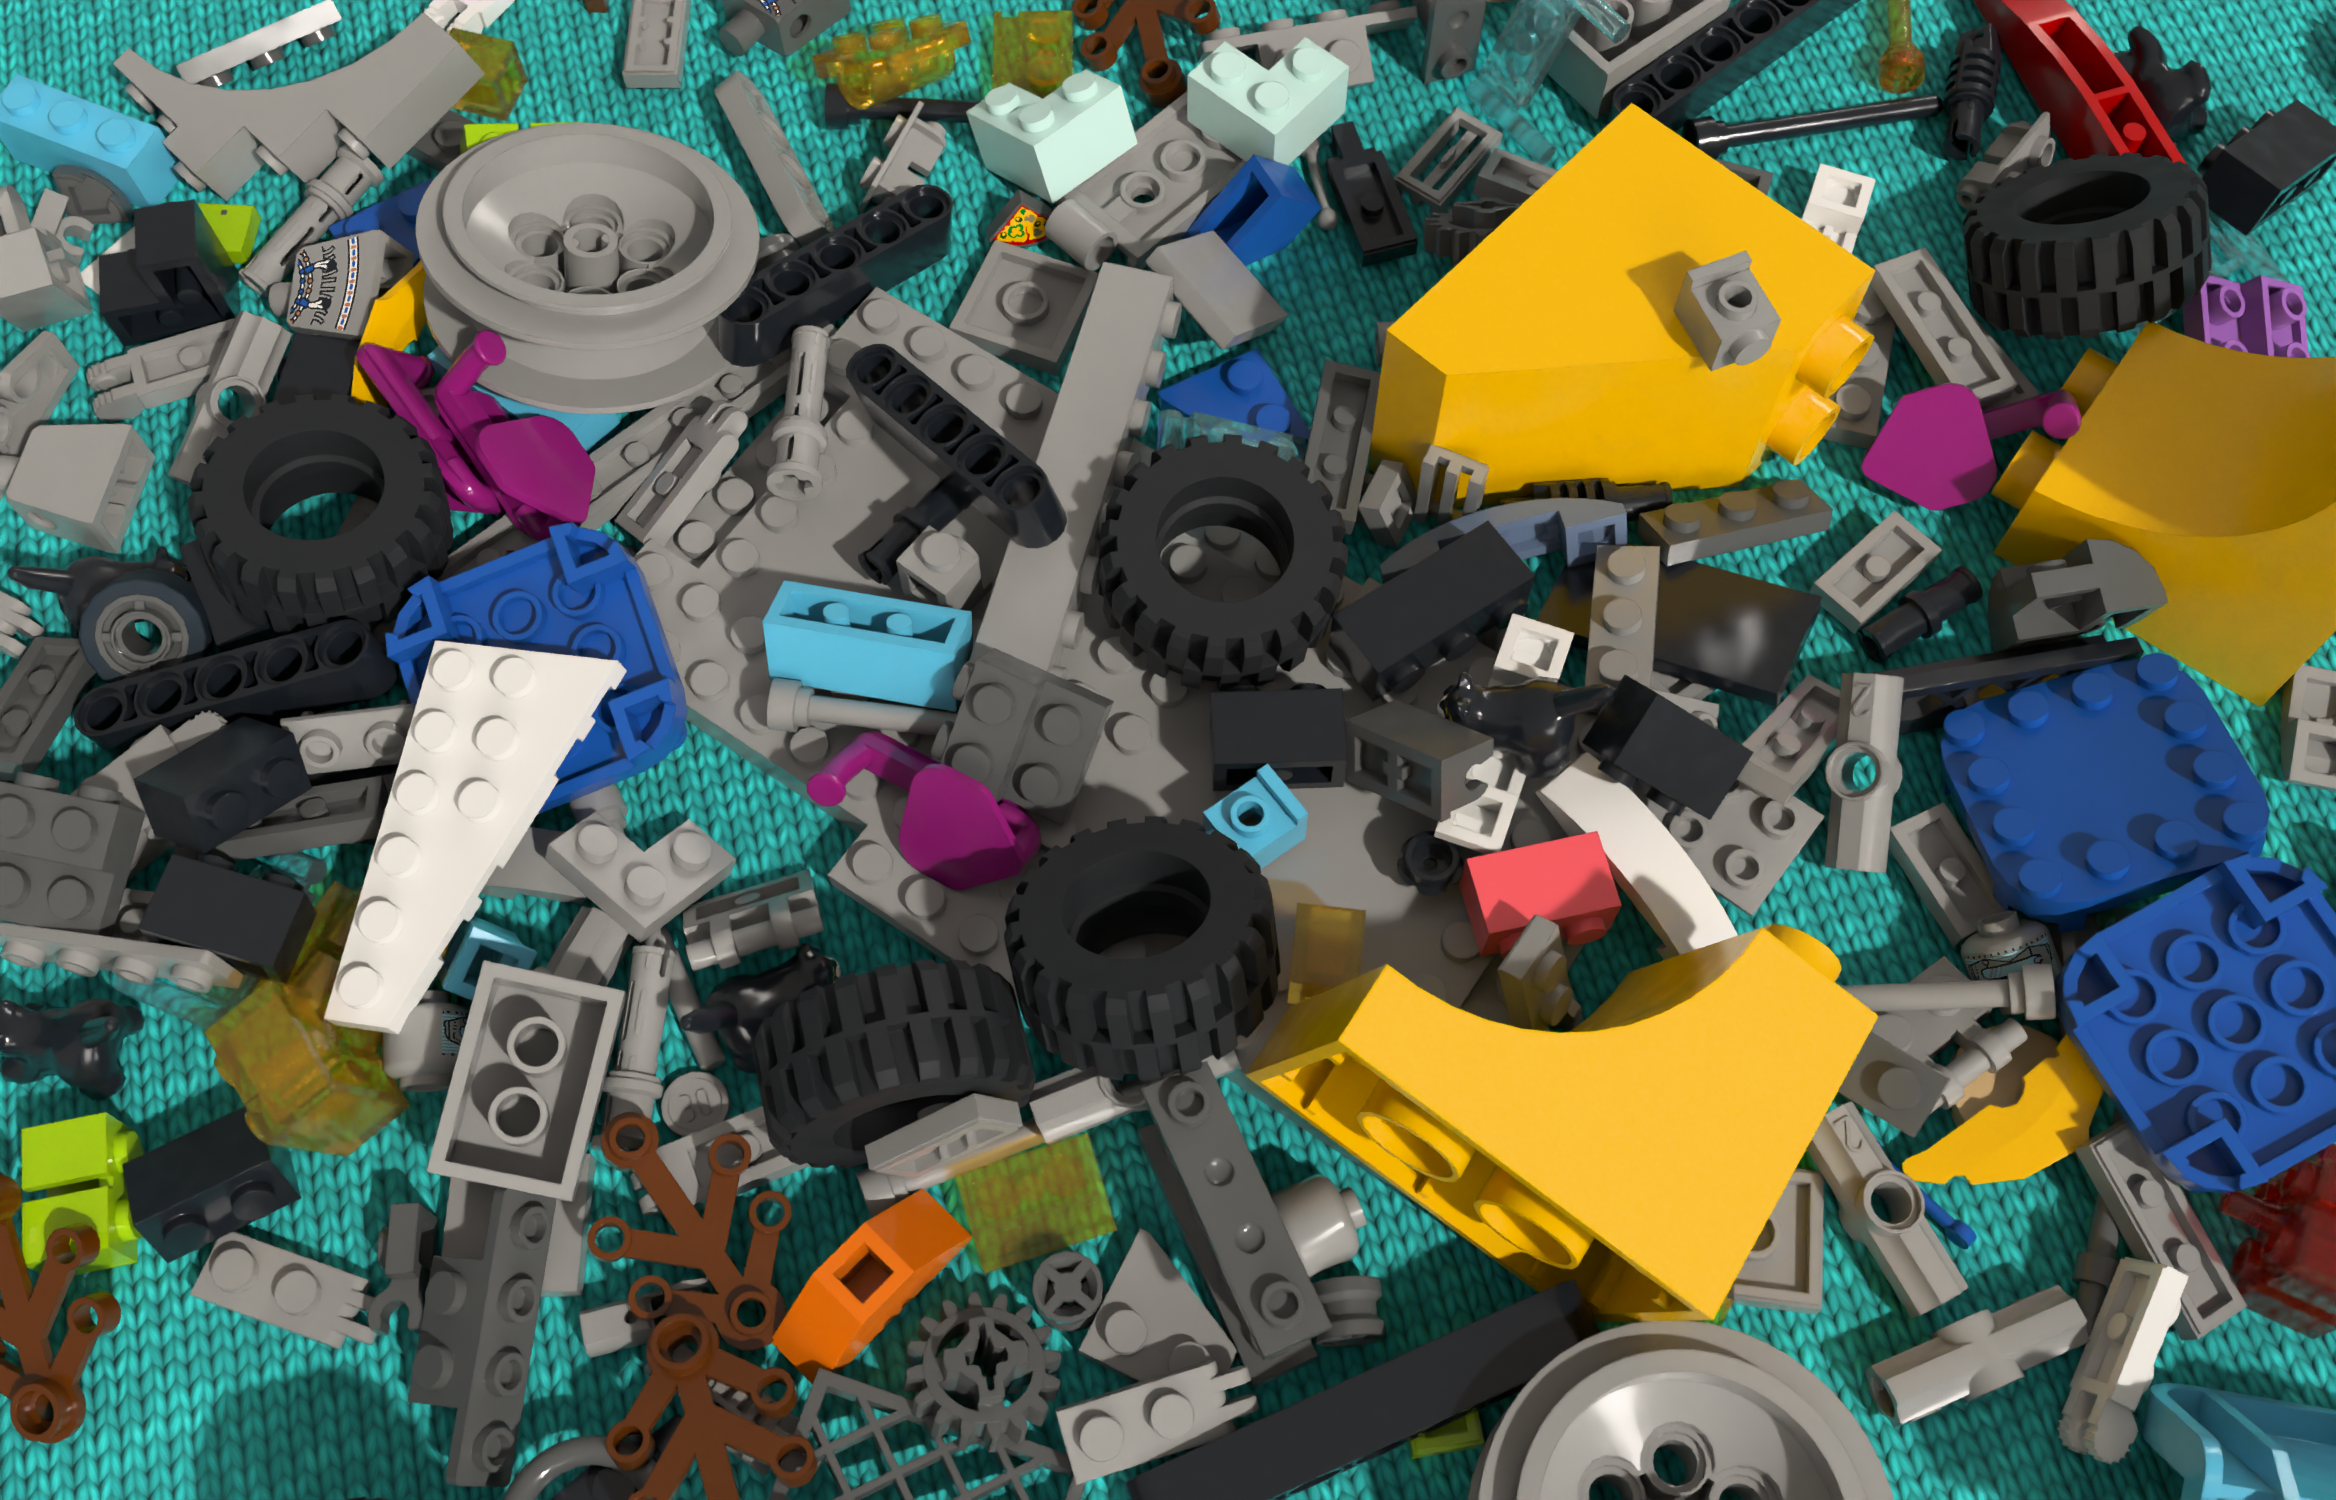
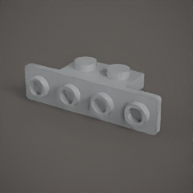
[1196,0,1418,89]
[0,888,244,993]

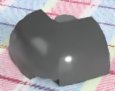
[1988,539,2168,652]

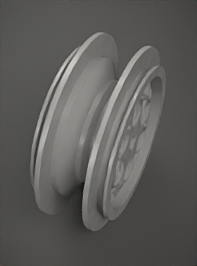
[416,122,760,414]
[1467,1321,1894,1500]

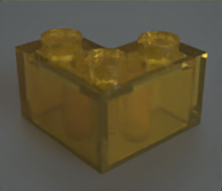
[204,980,410,1157]

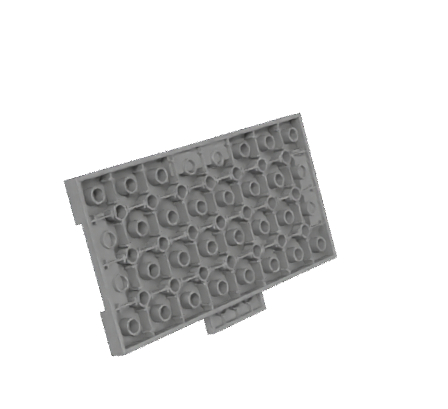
[634,287,1669,1204]

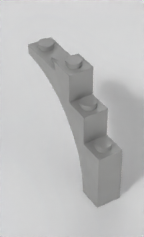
[113,12,485,201]

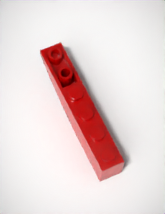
[1973,0,2187,165]

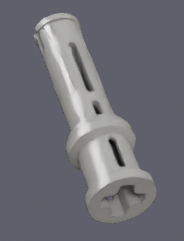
[238,144,384,299]
[766,325,831,501]
[591,945,676,1152]

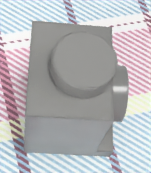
[1674,250,1781,371]
[896,525,992,611]

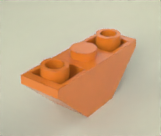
[772,1189,972,1385]

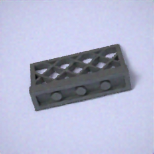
[768,1368,1086,1500]

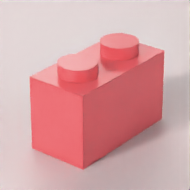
[1459,831,1622,959]

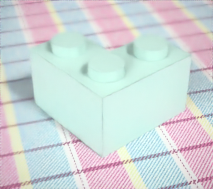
[1187,37,1349,165]
[966,69,1138,204]

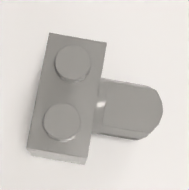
[0,184,93,332]

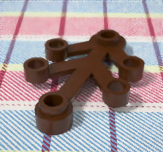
[1072,0,1221,109]
[587,1112,791,1351]
[0,1172,121,1443]
[606,1312,818,1500]

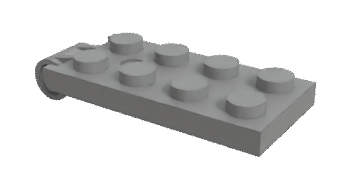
[1045,91,1246,271]

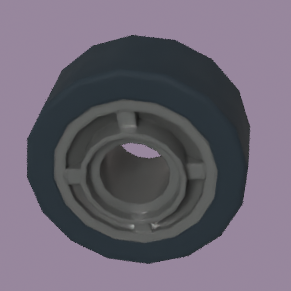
[79,568,214,683]

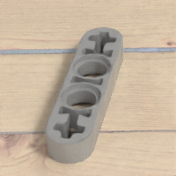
[715,70,834,246]

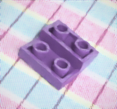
[2182,275,2311,358]

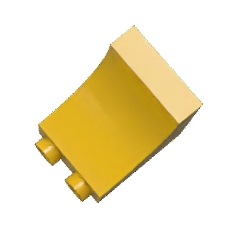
[1991,322,2336,708]
[1245,924,1878,1323]

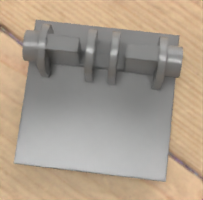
[1662,779,1825,917]

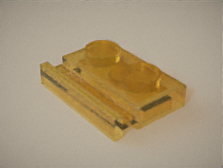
[992,10,1073,99]
[955,1132,1117,1274]

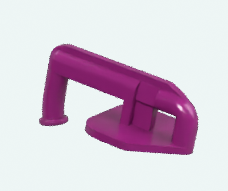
[434,330,596,542]
[356,343,512,515]
[1862,382,2082,510]
[807,732,1041,890]

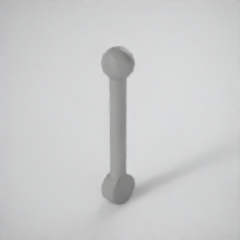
[1299,138,1339,231]

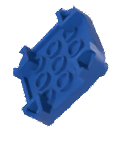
[385,522,687,815]
[1940,653,2270,933]
[2054,853,2336,1193]

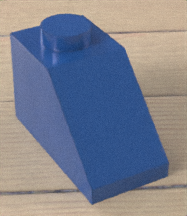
[1181,154,1322,266]

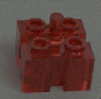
[2219,1144,2336,1339]

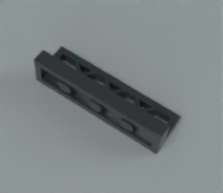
[1871,634,2144,735]

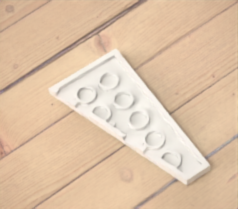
[324,640,627,1034]

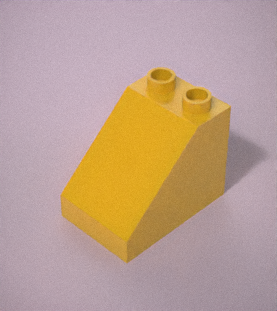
[1367,103,1876,508]

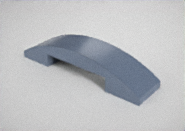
[1379,498,1628,585]

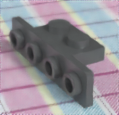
[408,1188,556,1487]

